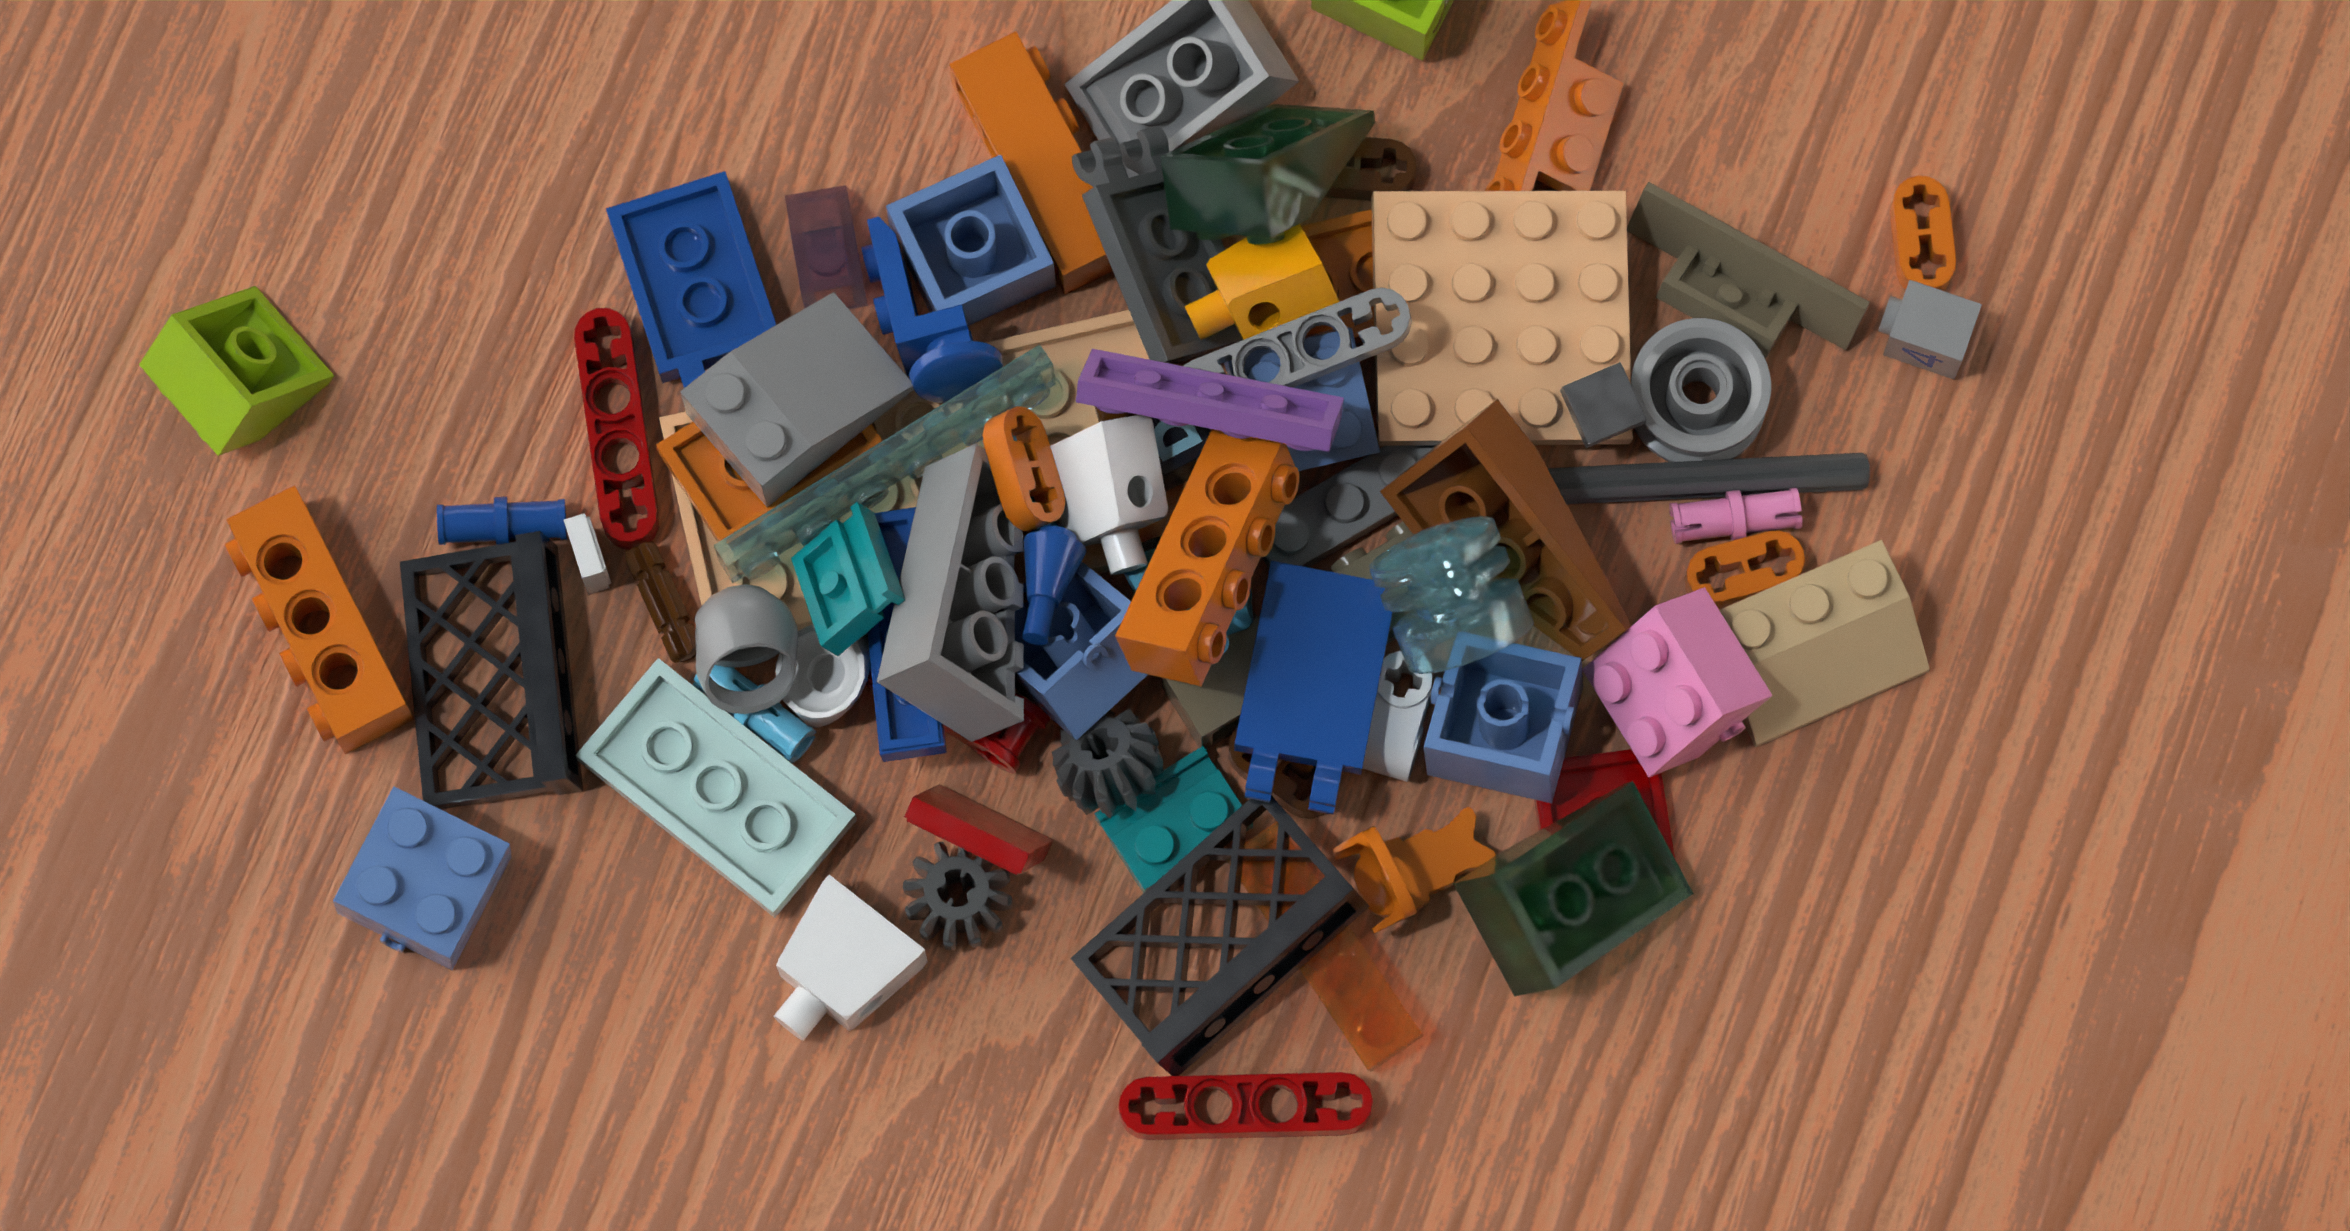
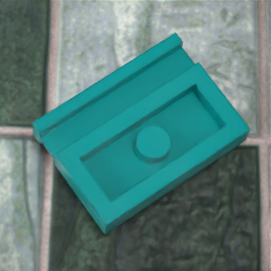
[791,502,905,656]
[1094,746,1253,893]

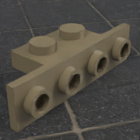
[1627,182,1870,358]

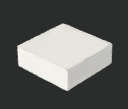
[564,513,611,595]

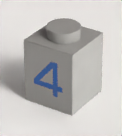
[1878,280,1982,380]

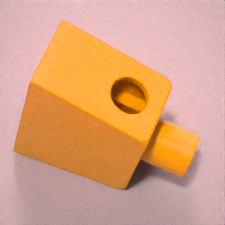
[1184,211,1340,340]

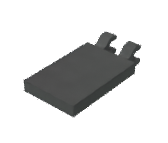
[1072,126,1243,364]

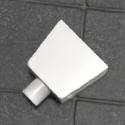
[1050,415,1168,575]
[773,875,928,1041]

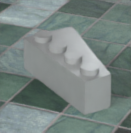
[877,443,1024,742]

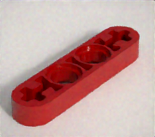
[574,308,659,550]
[1118,1072,1373,1140]

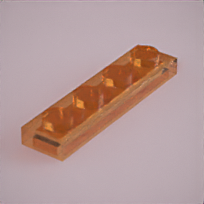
[1227,821,1424,1072]

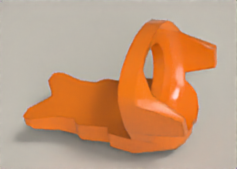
[1332,807,1498,934]

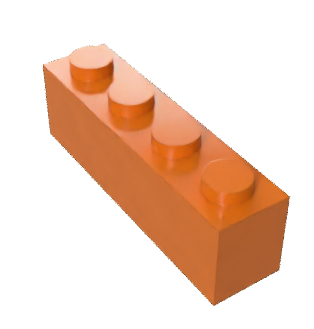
[949,31,1113,295]

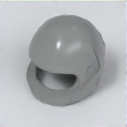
[695,584,798,714]

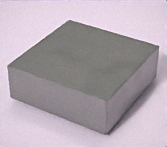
[1560,362,1647,448]

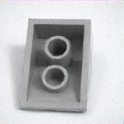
[1064,0,1299,177]
[680,292,914,507]

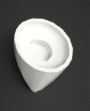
[776,625,871,728]

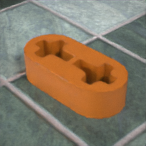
[1890,175,1956,291]
[982,406,1065,532]
[1684,530,1805,609]

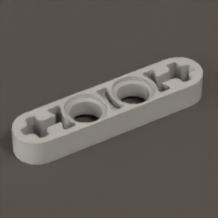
[1183,287,1412,388]

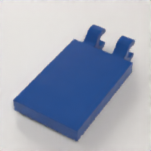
[606,171,776,388]
[1234,560,1398,815]

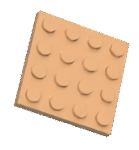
[1371,191,1633,446]

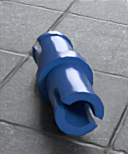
[437,496,567,545]

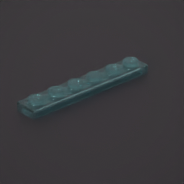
[714,344,1056,583]

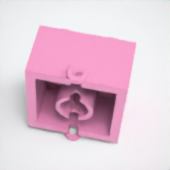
[1582,587,1773,777]

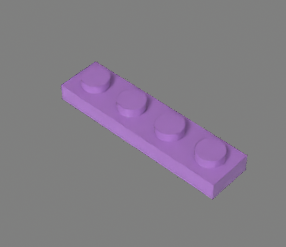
[1076,349,1344,452]

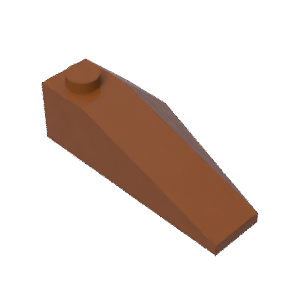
[1379,399,1631,661]

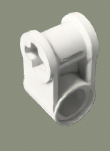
[1362,651,1432,782]

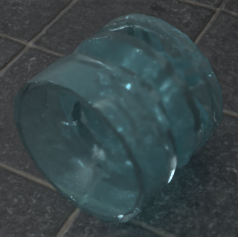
[1369,516,1534,674]

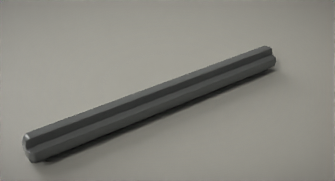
[1547,452,1870,504]

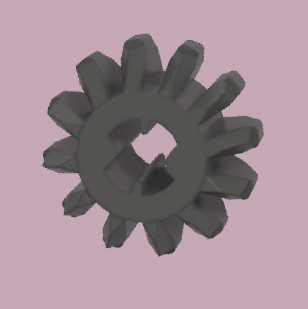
[1052,709,1164,819]
[903,842,1013,950]

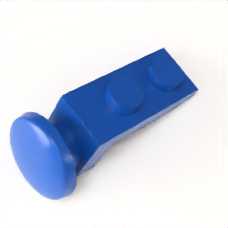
[861,217,1003,403]

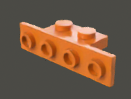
[1485,0,1623,191]

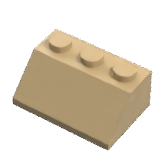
[1719,540,1930,748]

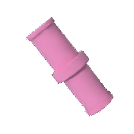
[1669,488,1802,544]

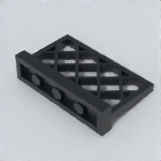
[400,531,583,809]
[1070,795,1370,1076]

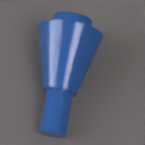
[1022,525,1087,645]

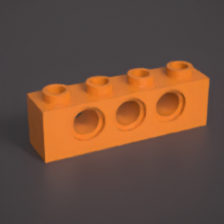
[1115,429,1299,687]
[224,485,414,754]

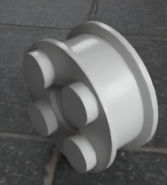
[1631,318,1771,462]

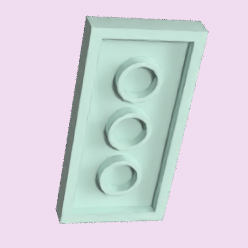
[576,658,857,918]

